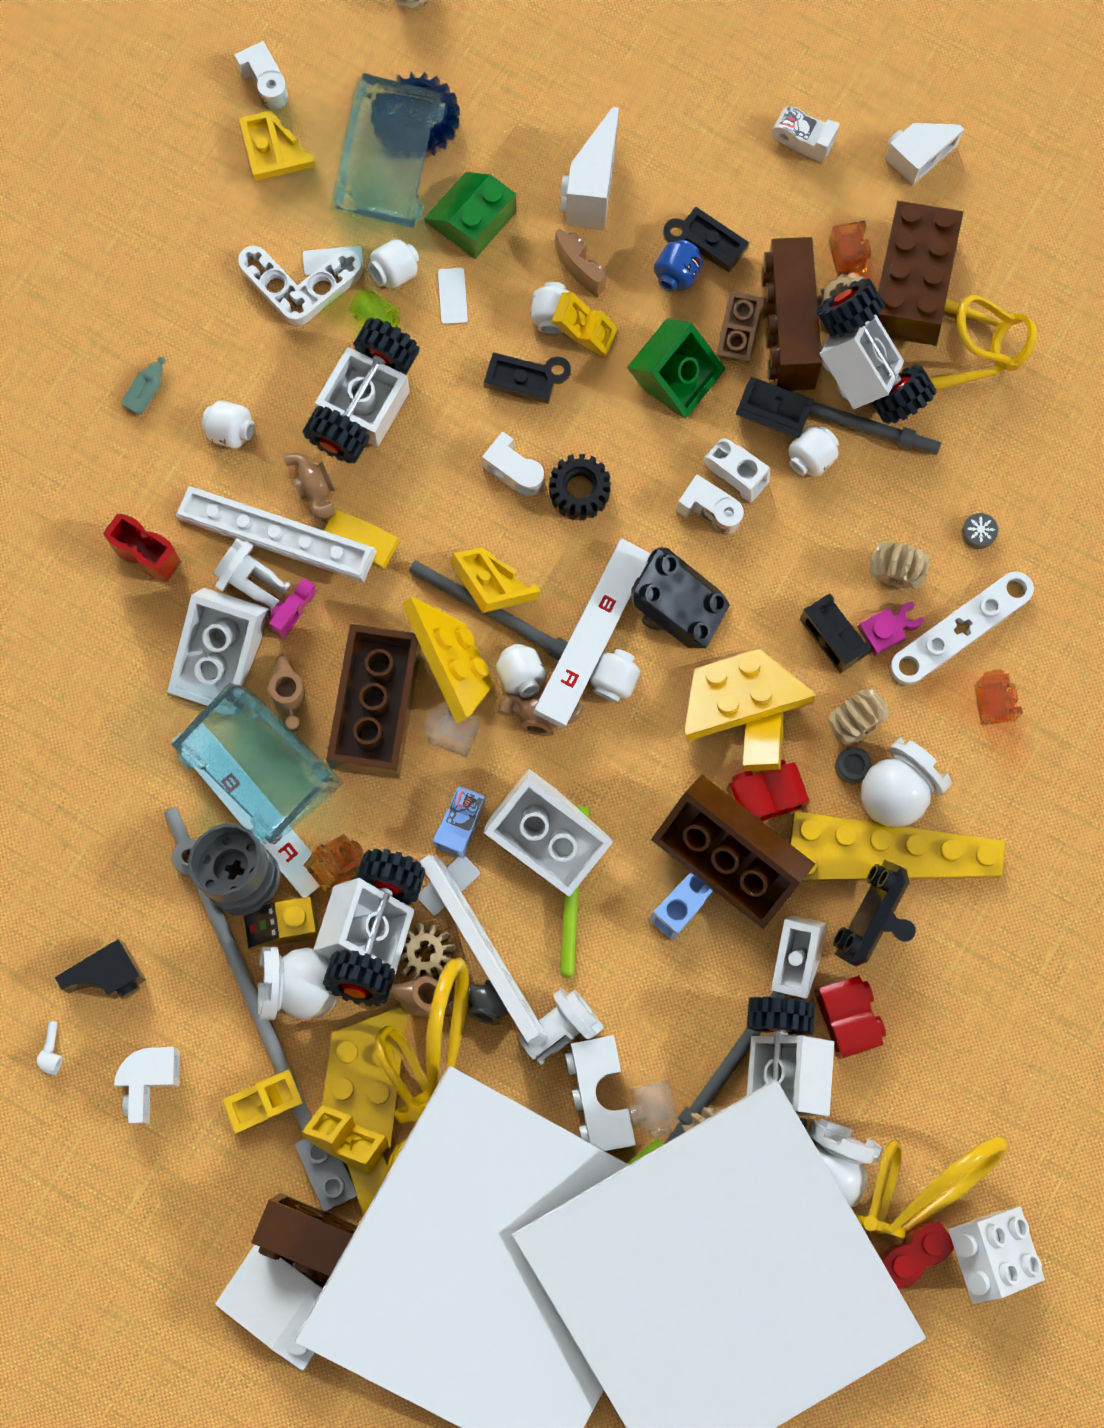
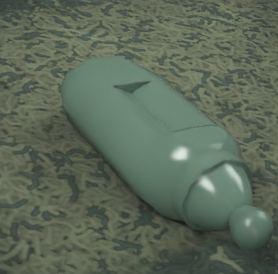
[121,357,166,416]

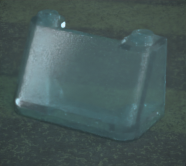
[330,73,445,228]
[171,682,343,845]

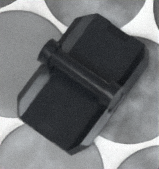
[631,547,730,648]
[833,860,916,966]

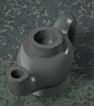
[454,980,514,1025]

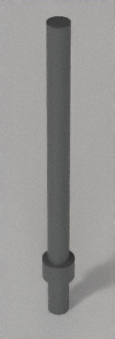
[748,381,941,455]
[409,560,568,661]
[664,991,788,1144]

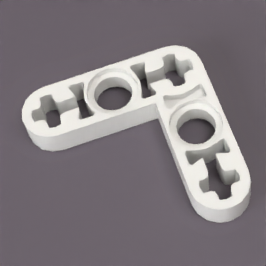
[238,246,363,326]

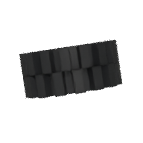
[549,454,611,521]

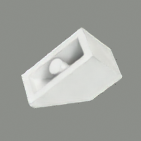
[885,123,964,185]
[771,915,828,998]

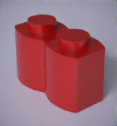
[103,514,181,581]
[726,760,810,822]
[815,975,886,1060]
[879,1222,954,1289]

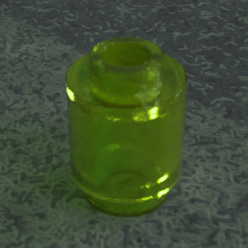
[349,289,401,328]

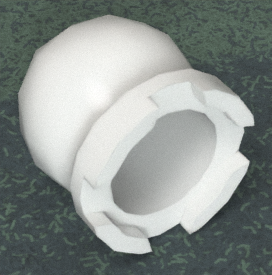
[860,737,952,828]
[257,946,341,1020]
[808,1119,882,1208]

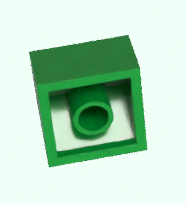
[424,172,516,259]
[627,318,726,418]

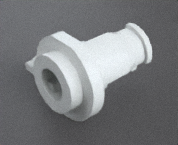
[213,538,291,612]
[518,988,604,1065]

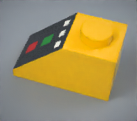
[244,896,319,949]

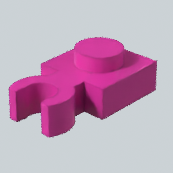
[269,578,317,640]
[858,602,924,656]

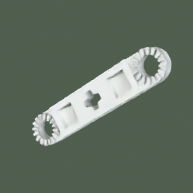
[890,572,1034,686]

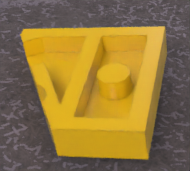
[239,110,316,181]
[450,547,541,613]

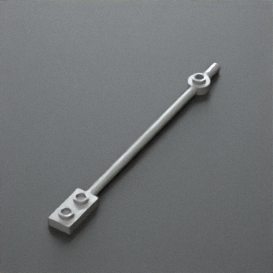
[164,808,357,1212]

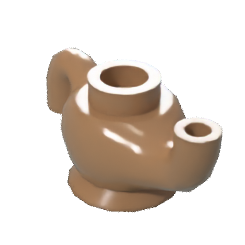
[283,453,335,519]
[268,655,305,731]
[498,693,584,736]
[389,976,454,1017]

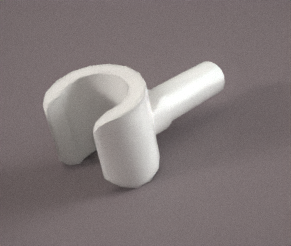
[37,1021,63,1075]

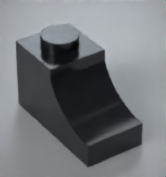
[55,939,146,1000]

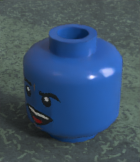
[654,240,703,292]

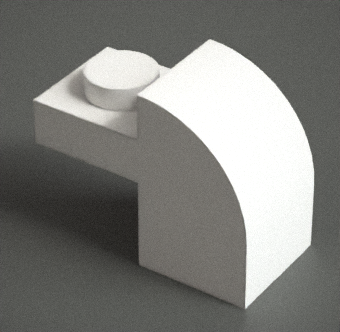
[114,1047,180,1125]

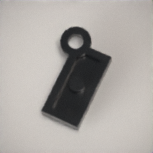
[663,207,749,272]
[484,352,571,404]

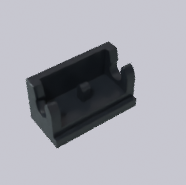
[736,376,814,438]
[800,593,872,674]

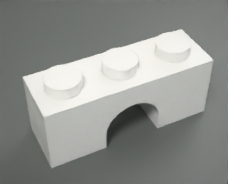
[565,1035,636,1152]

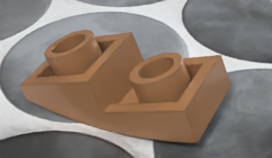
[555,228,606,298]
[717,291,763,362]

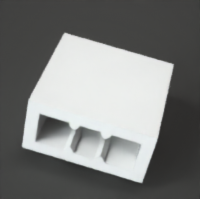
[948,1206,1045,1304]

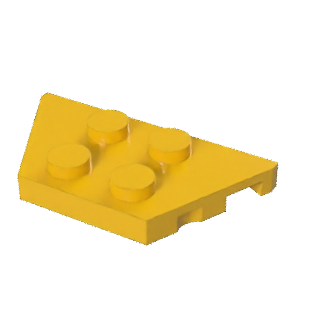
[401,597,494,724]
[684,649,815,742]
[322,1006,408,1148]

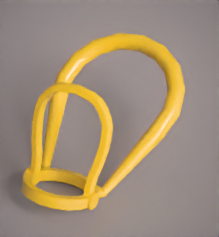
[899,295,1038,390]
[375,958,469,1124]
[855,1137,1009,1238]

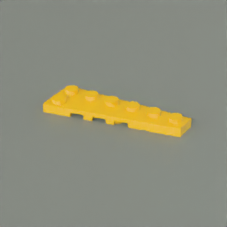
[790,811,1006,882]

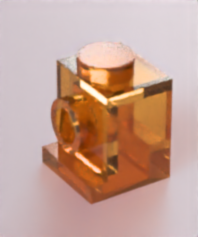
[828,220,871,277]
[974,669,1023,725]
[303,834,363,893]

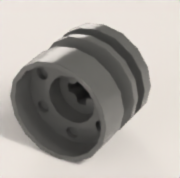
[188,824,281,916]

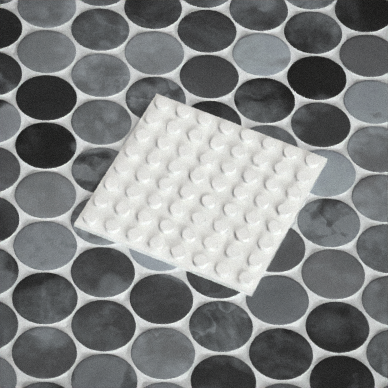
[294,1065,629,1428]
[512,1079,926,1428]

